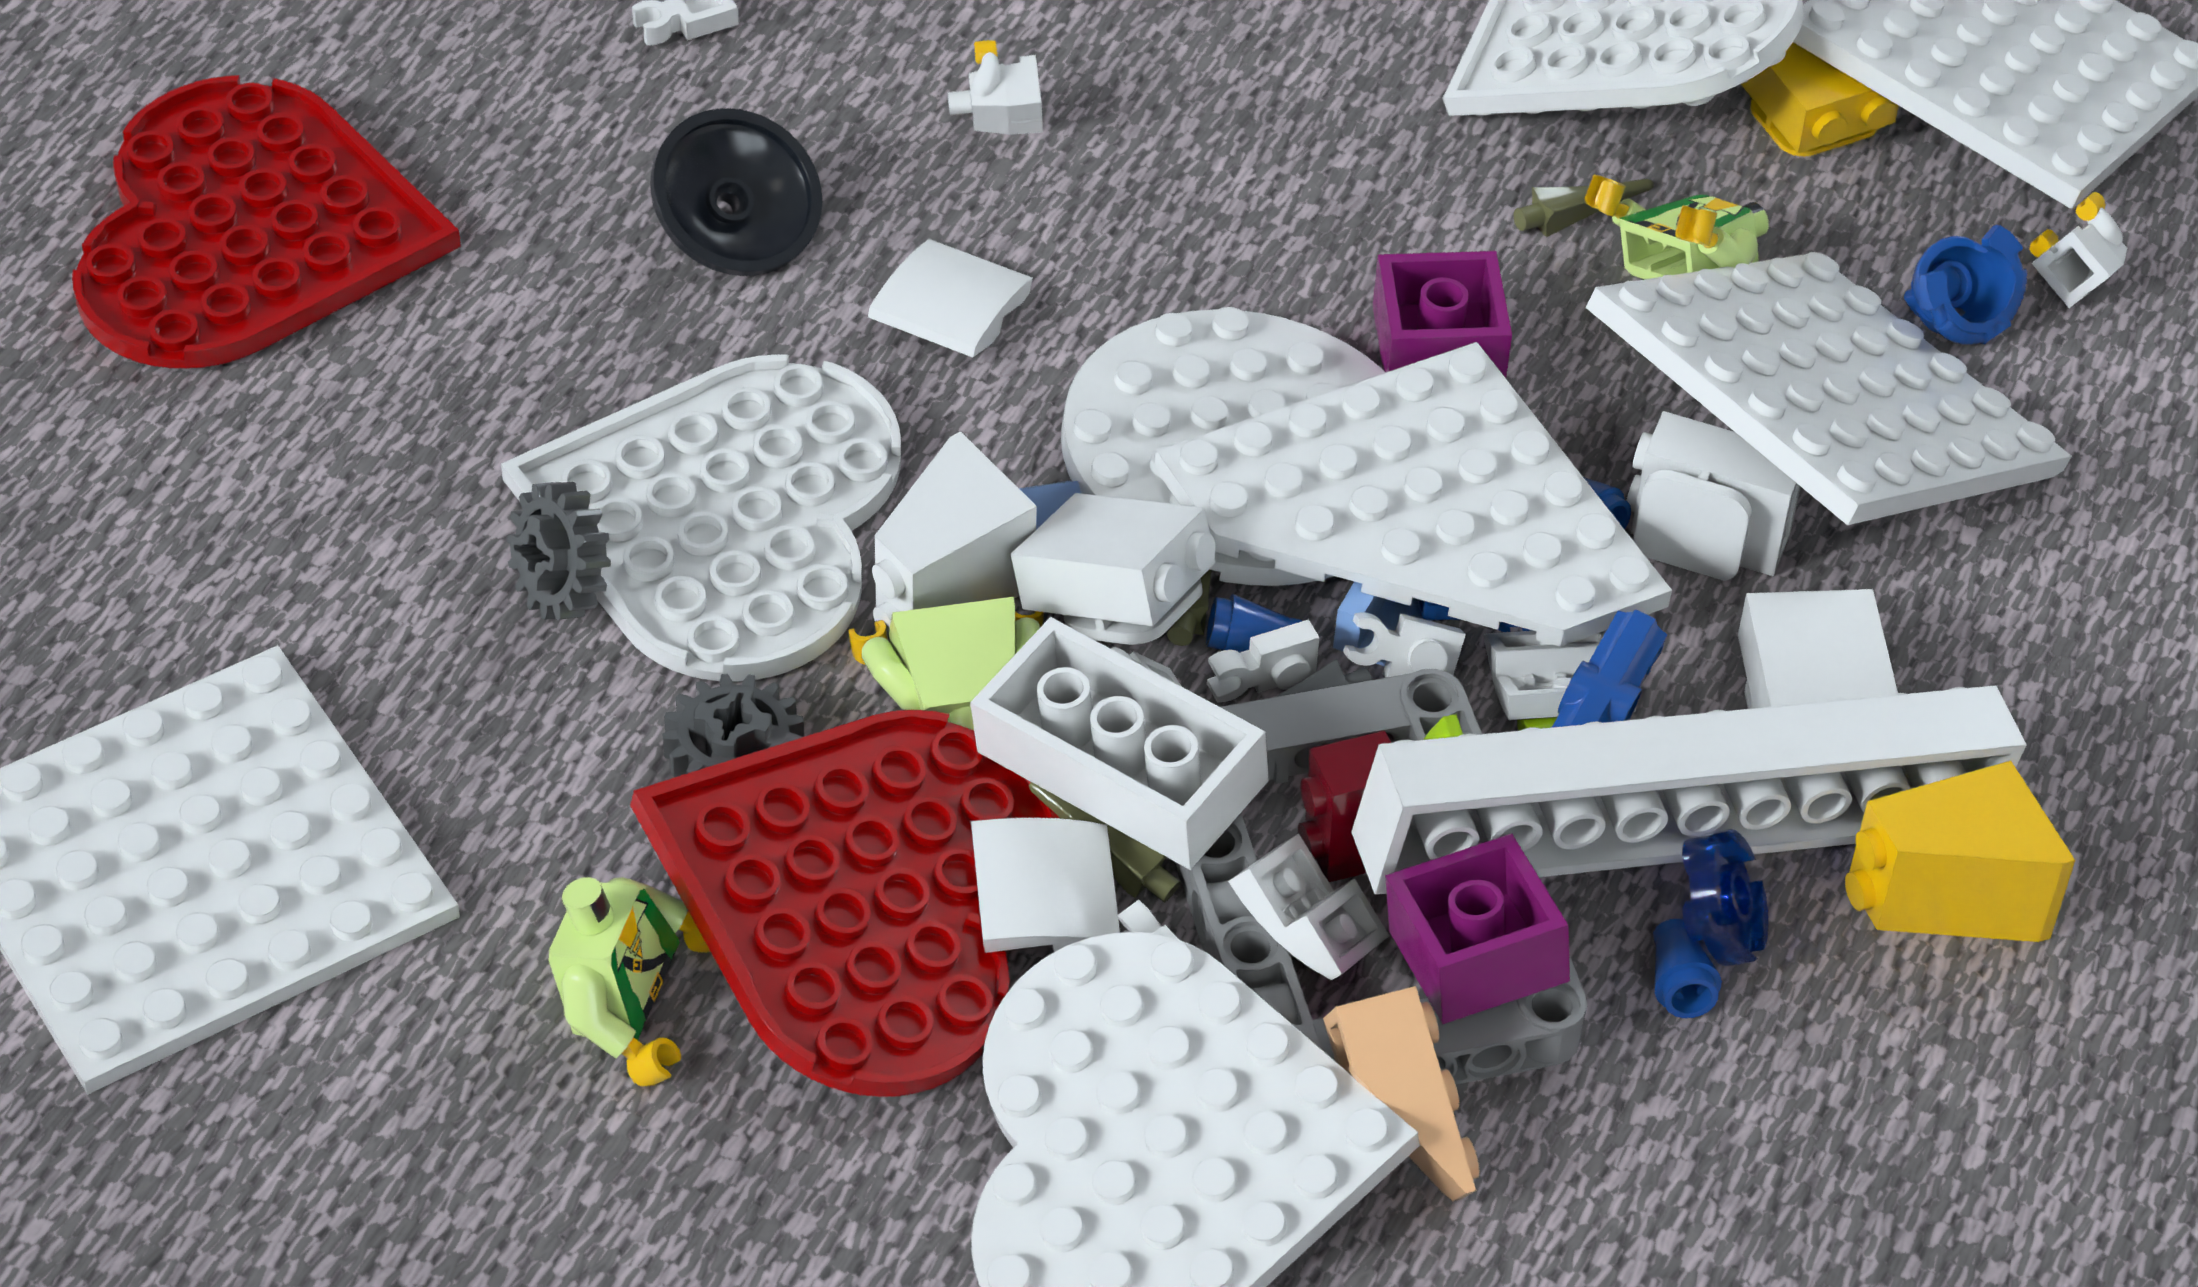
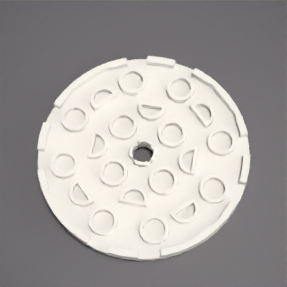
[1061,307,1386,586]

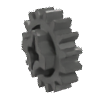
[507,482,611,620]
[662,674,805,777]

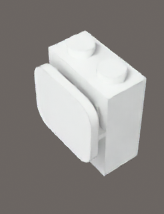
[1626,411,1801,581]
[1011,493,1216,645]
[1738,589,1898,709]

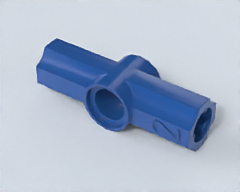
[1550,609,1667,728]

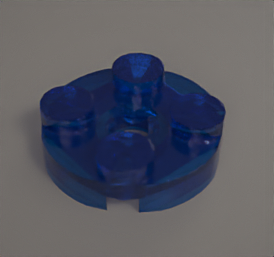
[1682,829,1769,966]

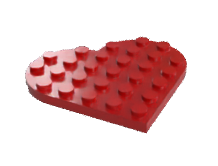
[72,75,461,369]
[630,710,1060,1097]

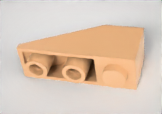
[1323,986,1479,1201]

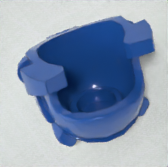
[1904,225,2028,345]

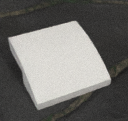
[868,239,1033,357]
[1484,630,1636,720]
[971,818,1120,953]
[1228,834,1389,980]

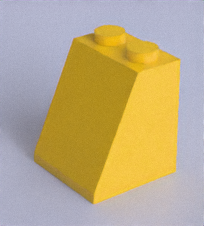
[1845,761,2075,942]

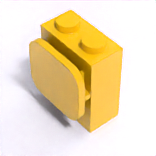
[1741,42,1899,156]

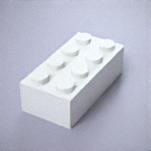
[970,617,1269,870]

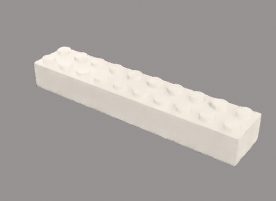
[1352,685,2027,895]

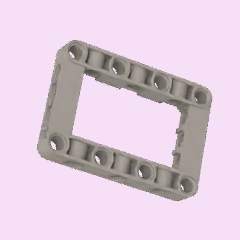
[1174,669,1587,1084]

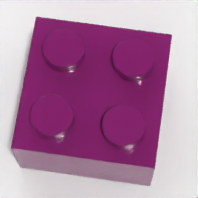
[1372,251,1512,378]
[1385,834,1570,1025]

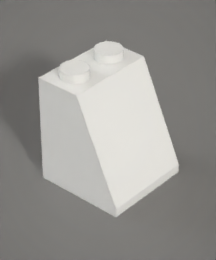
[872,432,1037,641]

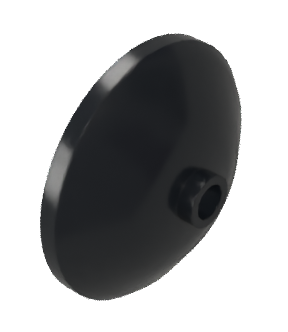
[650,108,823,276]

